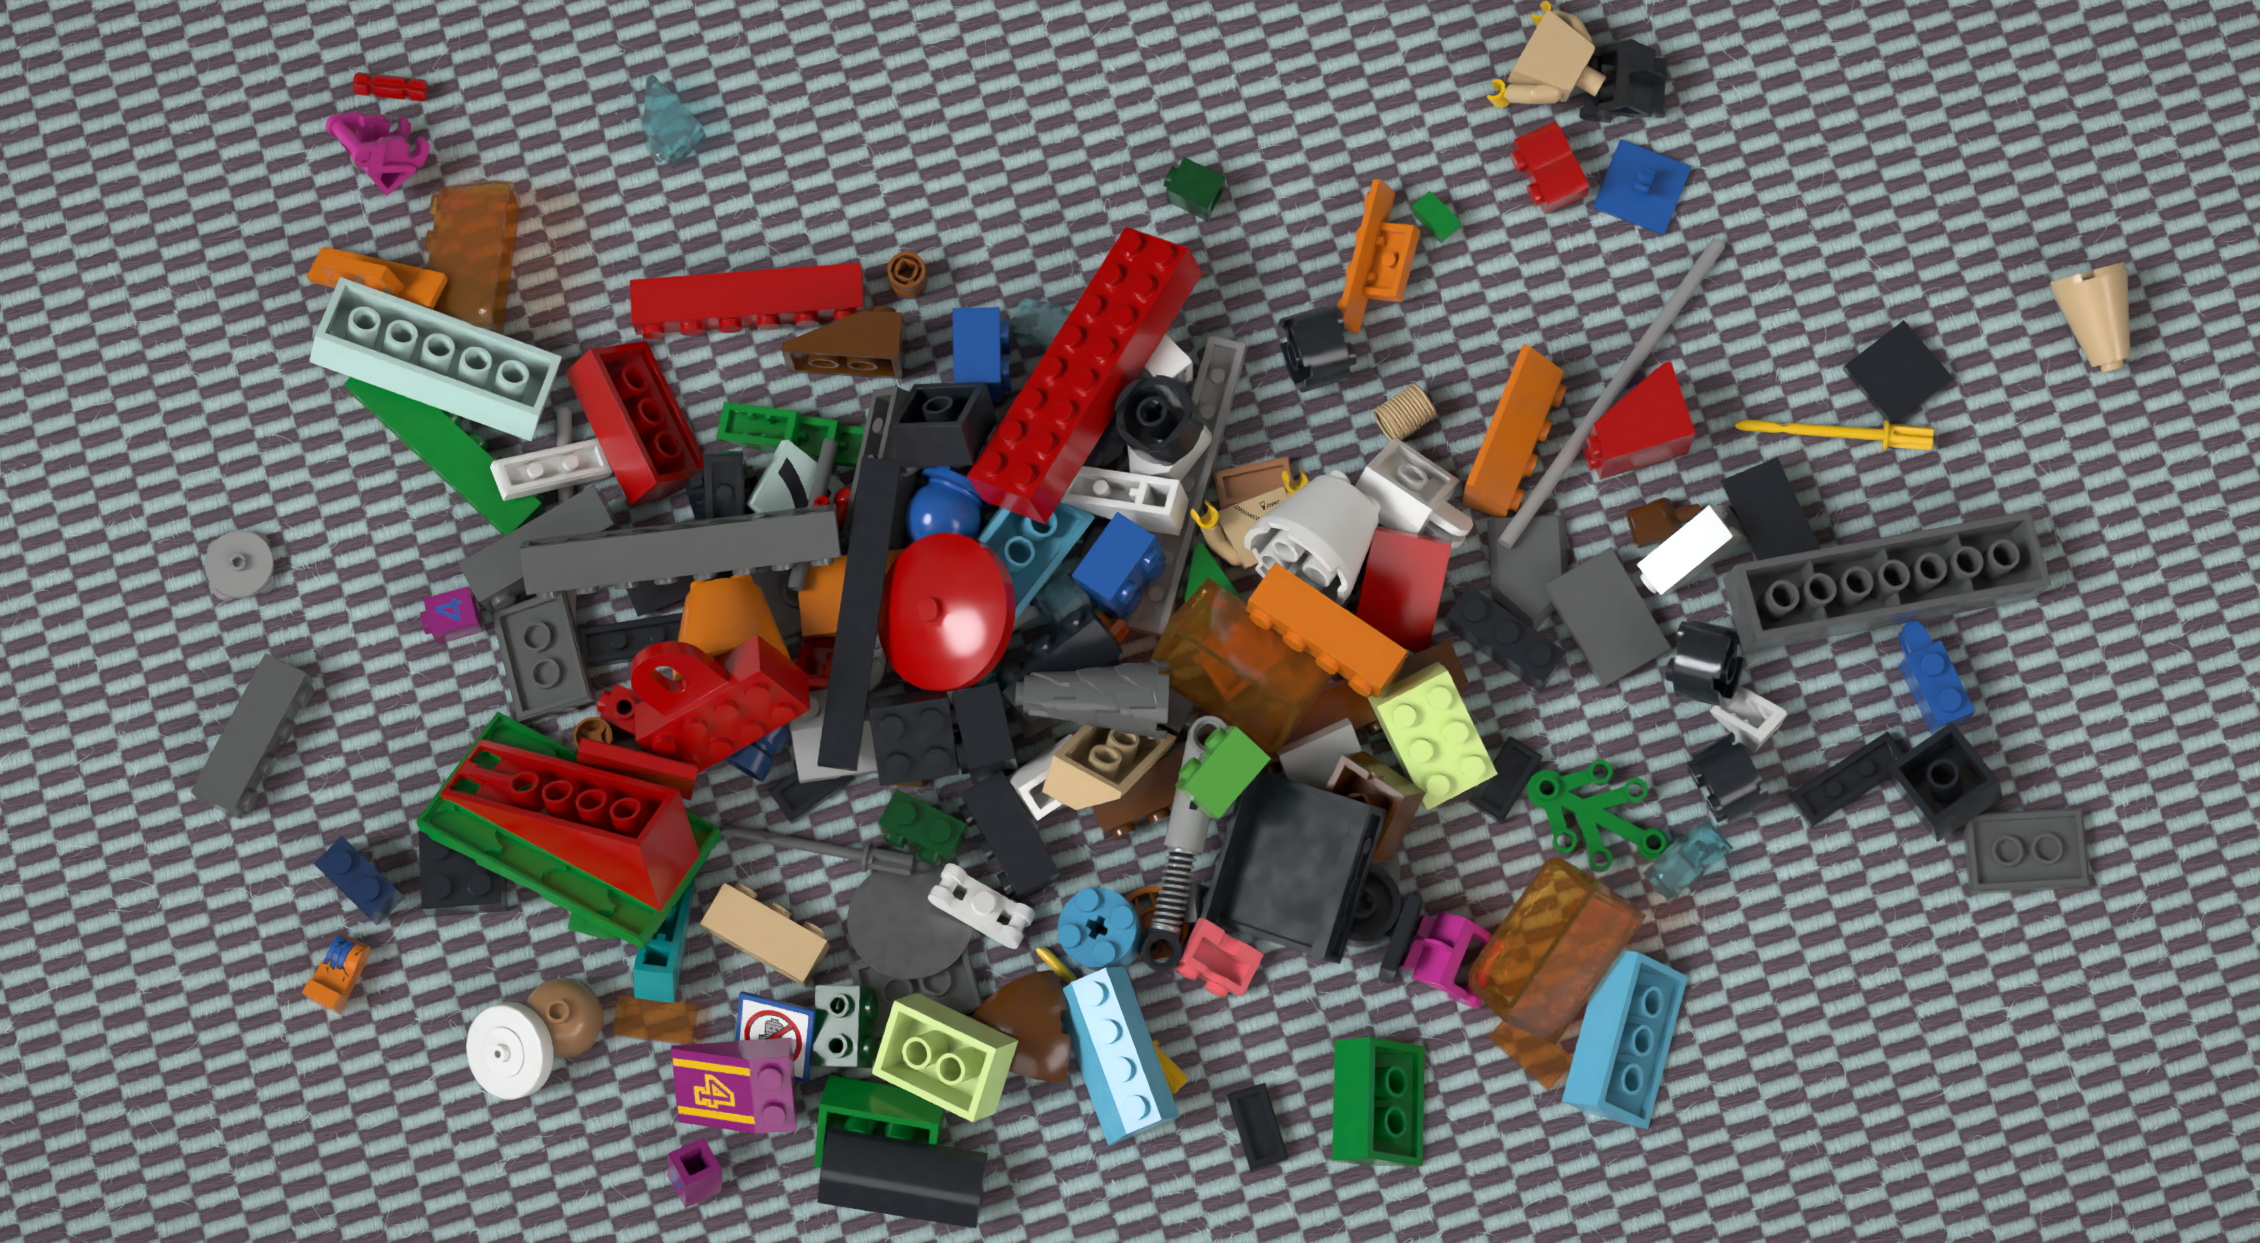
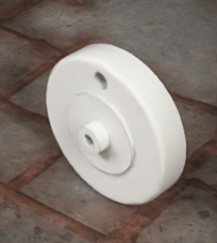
[466,1002,554,1100]

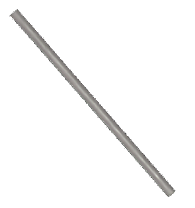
[1498,238,1725,549]

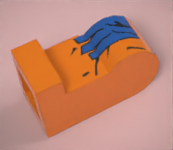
[302,932,371,1015]

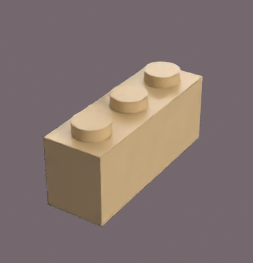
[700,883,830,988]

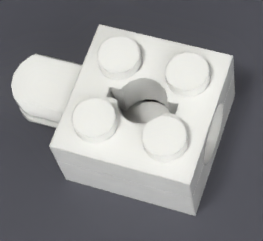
[1355,437,1473,548]

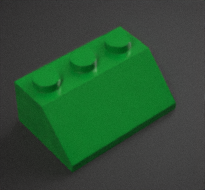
[1332,1037,1425,1167]
[814,1075,945,1168]

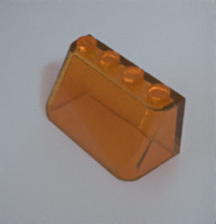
[422,180,521,335]
[1150,577,1333,752]
[1468,857,1647,1045]

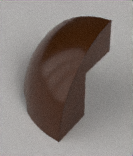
[972,970,1071,1082]

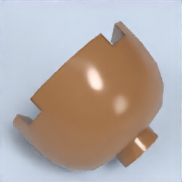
[525,978,604,1059]

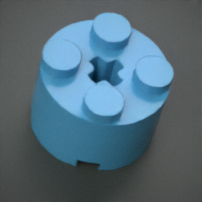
[1057,888,1145,972]

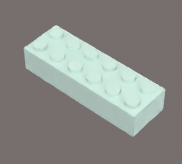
[309,277,562,441]

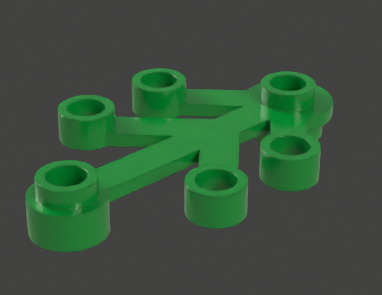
[1527,760,1669,873]

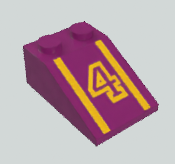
[671,1038,798,1133]

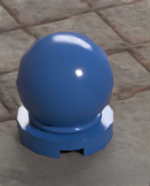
[904,466,992,543]

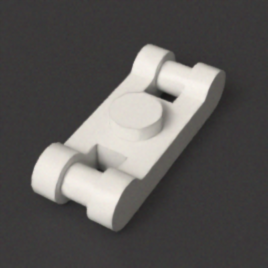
[928,863,1036,949]

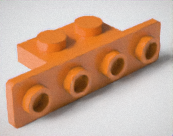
[1337,179,1420,334]
[307,247,448,309]

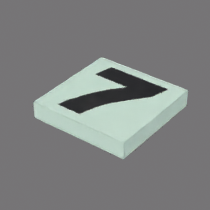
[745,440,844,513]

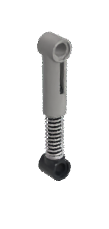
[1140,716,1226,971]

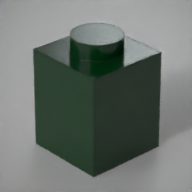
[1163,157,1225,221]

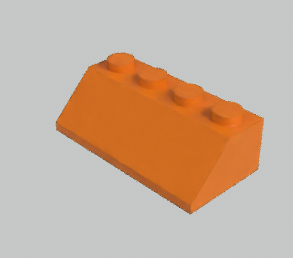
[1462,344,1567,518]
[1246,562,1408,700]

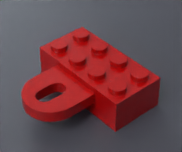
[630,635,810,774]

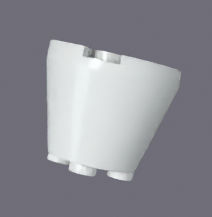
[1244,470,1381,606]

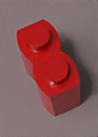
[1510,121,1589,214]

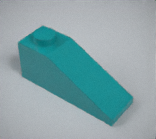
[633,880,695,1003]

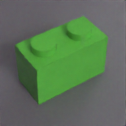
[1175,726,1271,819]

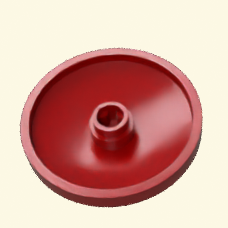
[878,533,1015,692]

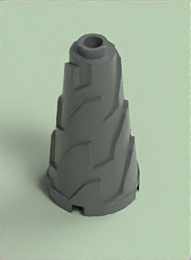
[1015,659,1169,740]

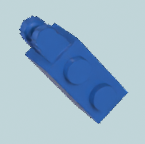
[1897,620,1975,735]

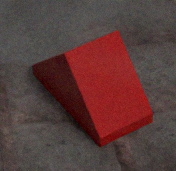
[796,637,835,691]

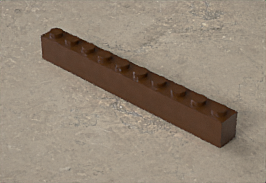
[1090,640,1469,841]

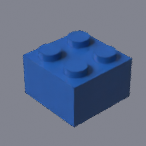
[953,307,1011,404]
[1072,512,1167,620]

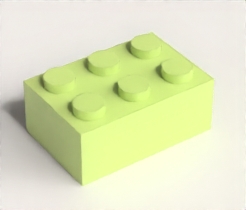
[1368,662,1497,810]
[872,993,1018,1122]

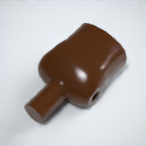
[1626,497,1701,549]

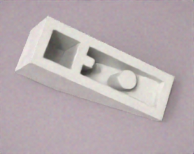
[1060,466,1189,536]

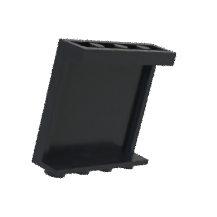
[1200,771,1387,964]

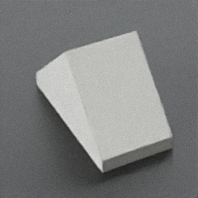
[1710,684,1787,753]

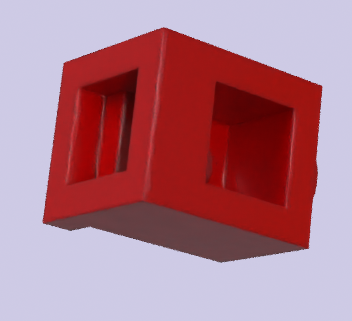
[596,684,643,739]

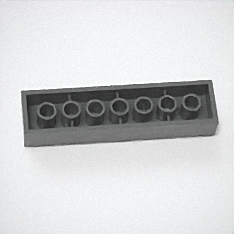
[1723,511,2052,653]

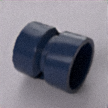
[724,726,792,782]

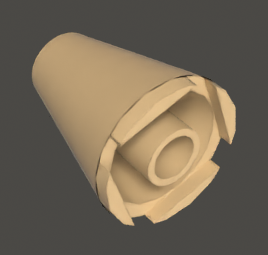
[2050,262,2130,373]

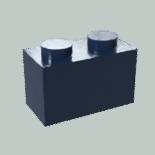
[314,836,405,925]

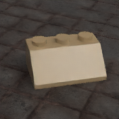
[1042,725,1177,810]

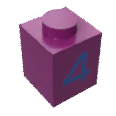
[420,586,484,644]
[667,1138,722,1208]

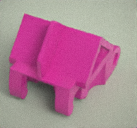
[325,111,430,196]
[1399,912,1506,1009]

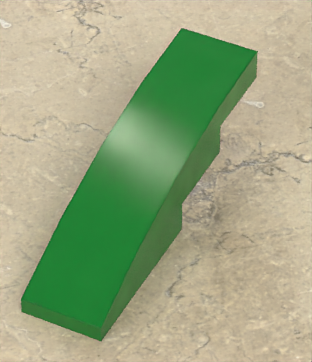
[716,402,865,468]

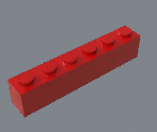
[630,262,866,339]

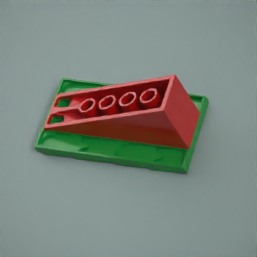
[416,711,722,949]

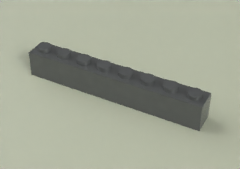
[519,504,842,599]

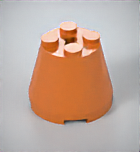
[672,574,791,680]

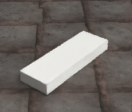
[490,438,613,501]

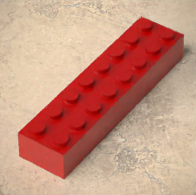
[967,227,1203,524]

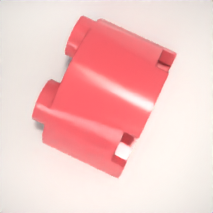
[1174,918,1264,998]

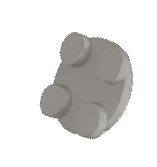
[205,531,275,601]

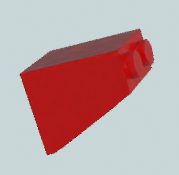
[1584,361,1696,480]

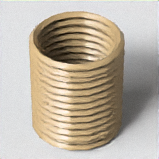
[1373,383,1436,441]

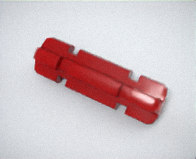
[353,72,428,102]

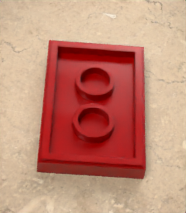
[1355,526,1452,652]
[577,737,698,801]

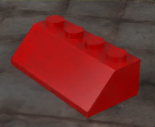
[565,341,704,506]

